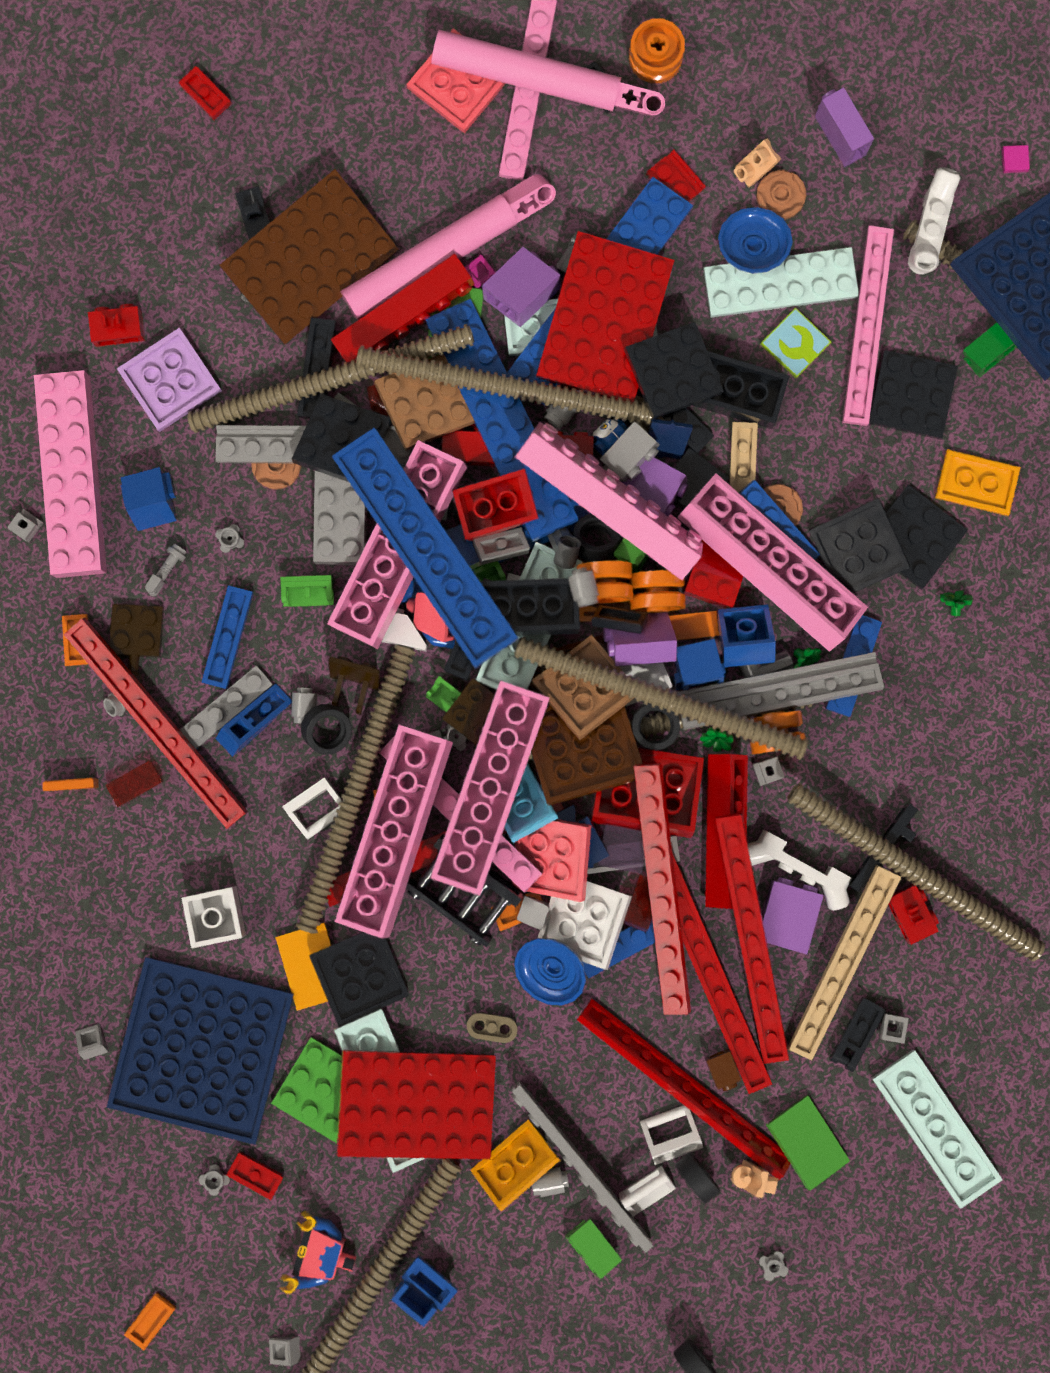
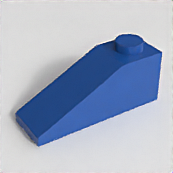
[215,684,292,757]

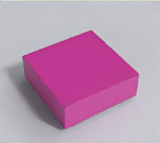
[1002,145,1030,173]
[465,255,496,289]

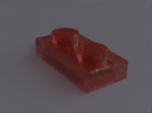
[105,760,163,807]
[623,874,652,932]

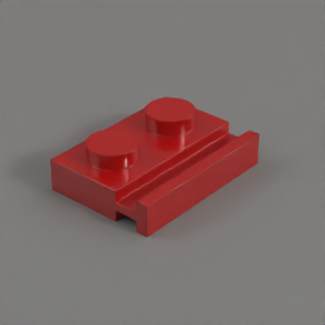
[646,150,706,202]

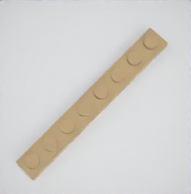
[788,865,901,1060]

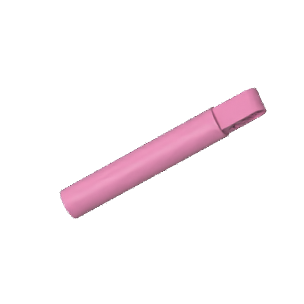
[431,29,665,116]
[340,174,556,320]

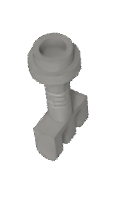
[145,544,186,597]

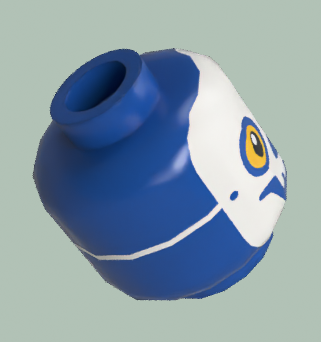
[593,419,628,455]

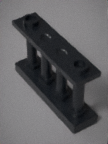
[406,833,525,947]

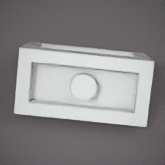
[282,777,342,840]
[640,1105,703,1165]
[619,1166,676,1216]

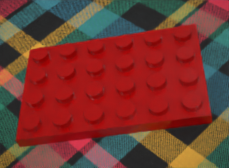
[536,231,674,402]
[336,1050,496,1159]

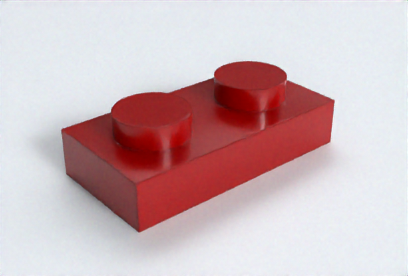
[178,66,232,120]
[226,1151,284,1200]

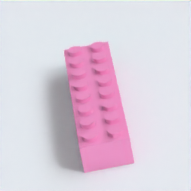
[34,370,107,578]
[516,422,703,580]
[327,440,467,649]
[677,473,868,652]
[431,681,550,895]
[335,725,453,938]

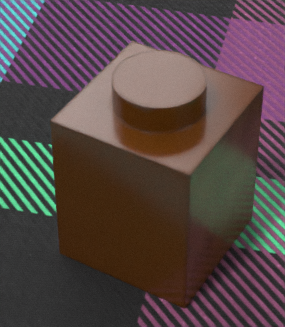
[704,1049,741,1091]

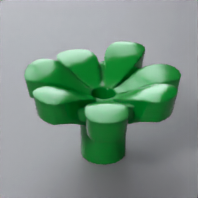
[940,591,973,616]
[793,648,822,668]
[700,727,734,752]

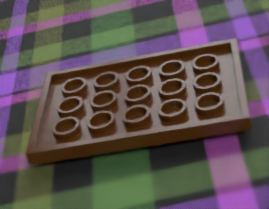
[219,169,399,345]
[528,635,643,806]

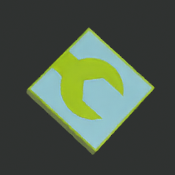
[760,308,831,378]

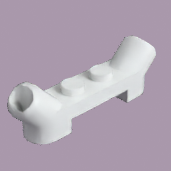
[908,167,961,274]
[748,830,852,910]

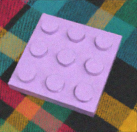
[117,328,222,432]

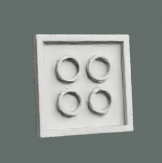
[537,881,632,970]

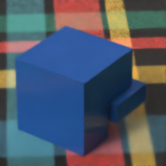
[121,467,177,531]
[674,639,726,691]
[391,1255,458,1327]

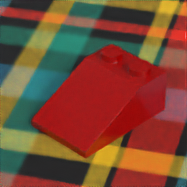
[452,469,539,541]
[683,540,743,609]

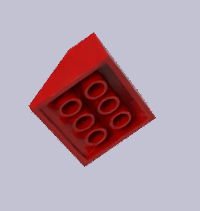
[591,748,704,838]

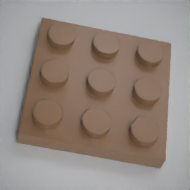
[374,355,474,451]
[532,635,634,740]

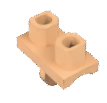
[734,139,781,187]
[731,1160,778,1198]

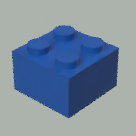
[718,605,776,667]

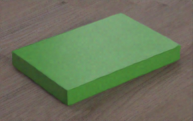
[766,1096,850,1191]

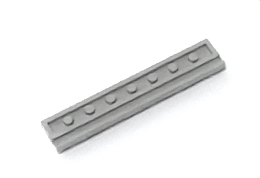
[216,425,414,464]
[677,652,884,730]
[511,1080,653,1253]

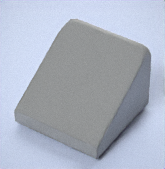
[517,895,550,930]
[75,1024,108,1060]
[269,1336,300,1366]

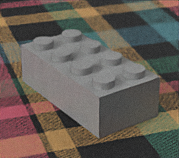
[313,471,367,565]

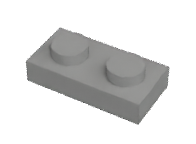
[473,528,530,565]

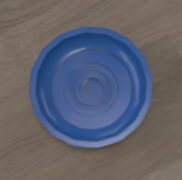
[718,207,793,274]
[514,938,586,1006]

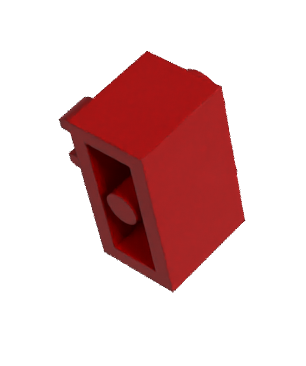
[88,304,145,347]
[888,884,939,945]

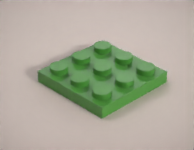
[271,1036,342,1143]

